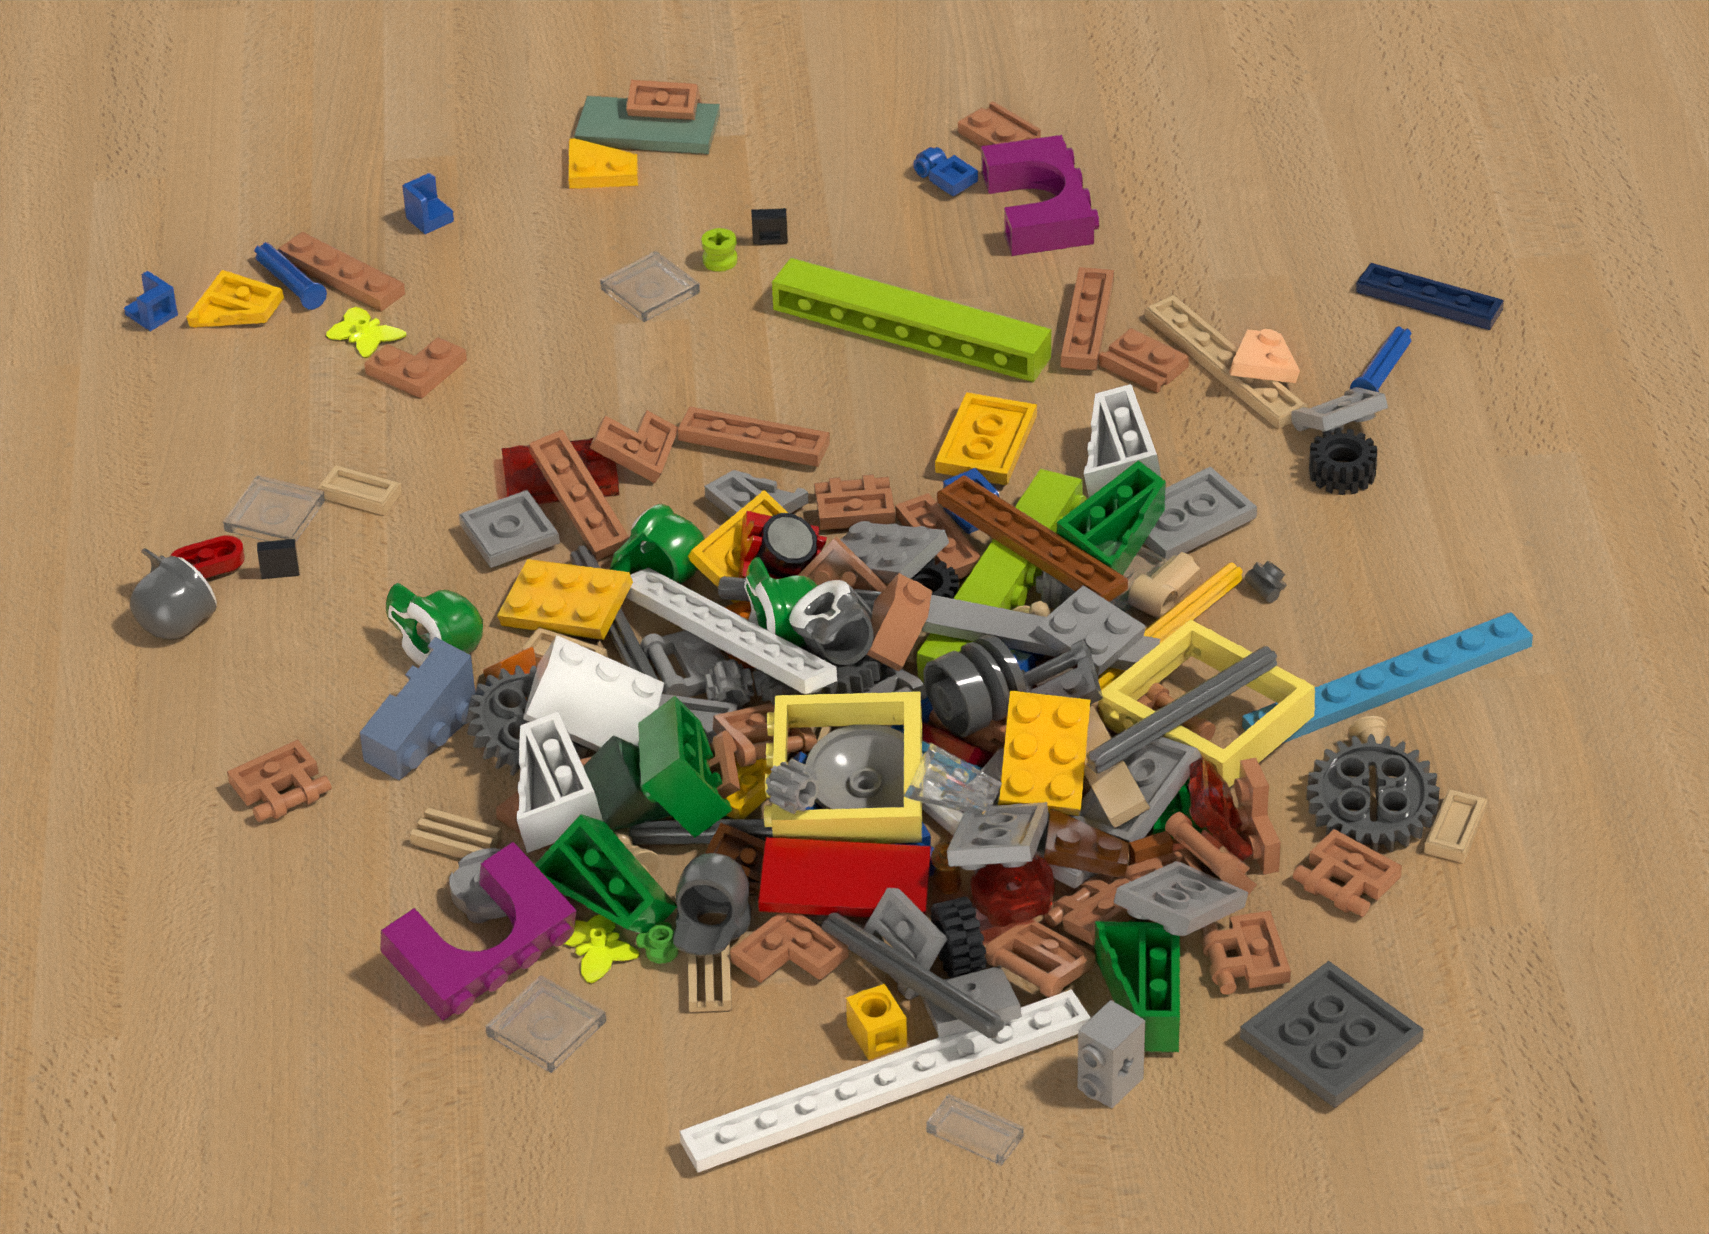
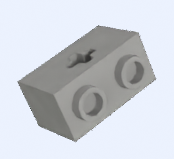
[1078,1000,1145,1109]

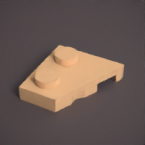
[1229,329,1300,383]

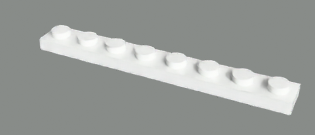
[626,568,837,695]

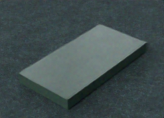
[574,96,720,154]

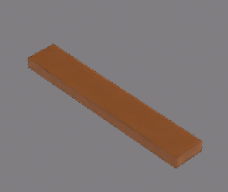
[937,475,1128,602]

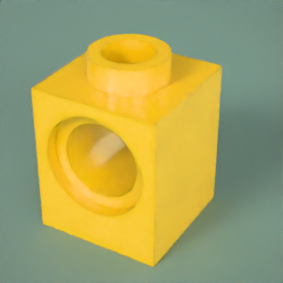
[846,984,907,1061]

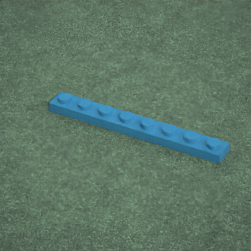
[1242,612,1533,744]

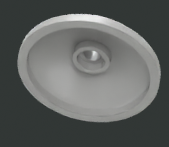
[805,725,926,809]

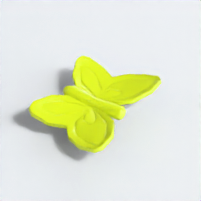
[326,307,407,358]
[564,914,640,983]

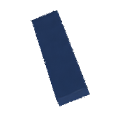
[1356,263,1504,330]

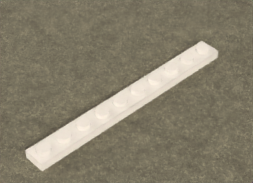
[680,989,1091,1173]

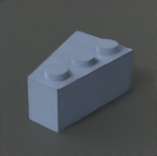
[360,637,475,781]

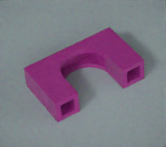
[981,135,1099,256]
[380,842,576,1021]

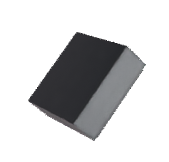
[751,208,788,245]
[257,539,300,579]

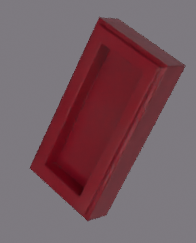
[922,721,993,767]

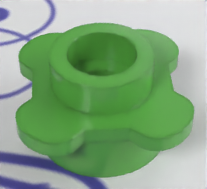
[636,922,679,964]

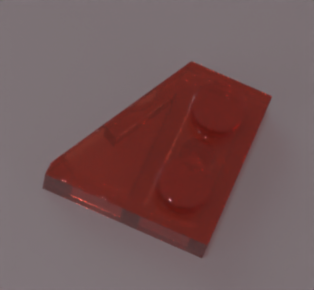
[1188,757,1253,861]

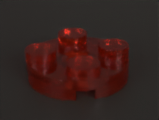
[970,855,1055,927]

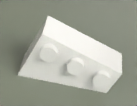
[1084,384,1161,497]
[517,712,603,853]

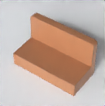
[626,80,702,120]

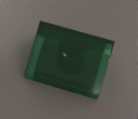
[583,735,671,831]

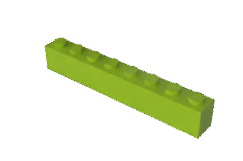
[772,258,1051,382]
[917,468,1087,684]

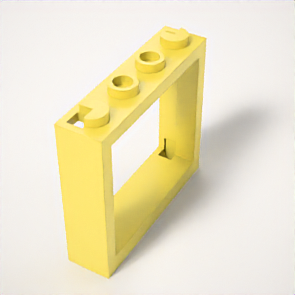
[1098,619,1315,793]
[764,692,922,844]

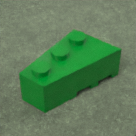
[1057,460,1166,575]
[638,696,732,838]
[535,814,677,933]
[1094,921,1180,1052]

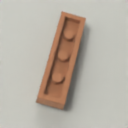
[278,232,405,312]
[1061,267,1114,370]
[677,407,830,467]
[529,429,629,561]

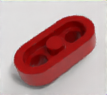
[169,535,245,578]

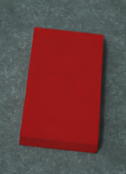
[759,837,931,918]

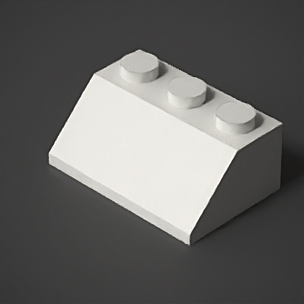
[523,635,664,755]

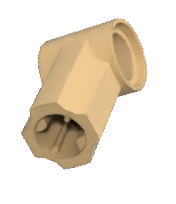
[1128,552,1200,619]

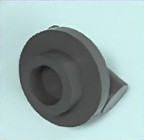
[1245,560,1287,603]

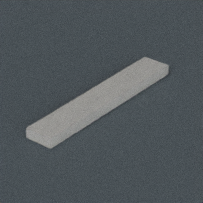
[922,595,1160,670]

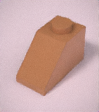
[866,573,932,672]

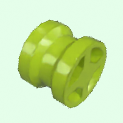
[701,228,738,272]

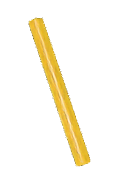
[1098,562,1243,691]

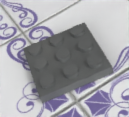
[1240,961,1424,1108]

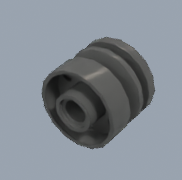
[923,634,1027,738]

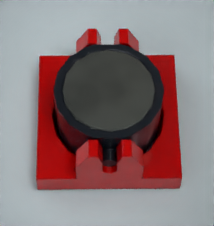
[739,511,827,579]

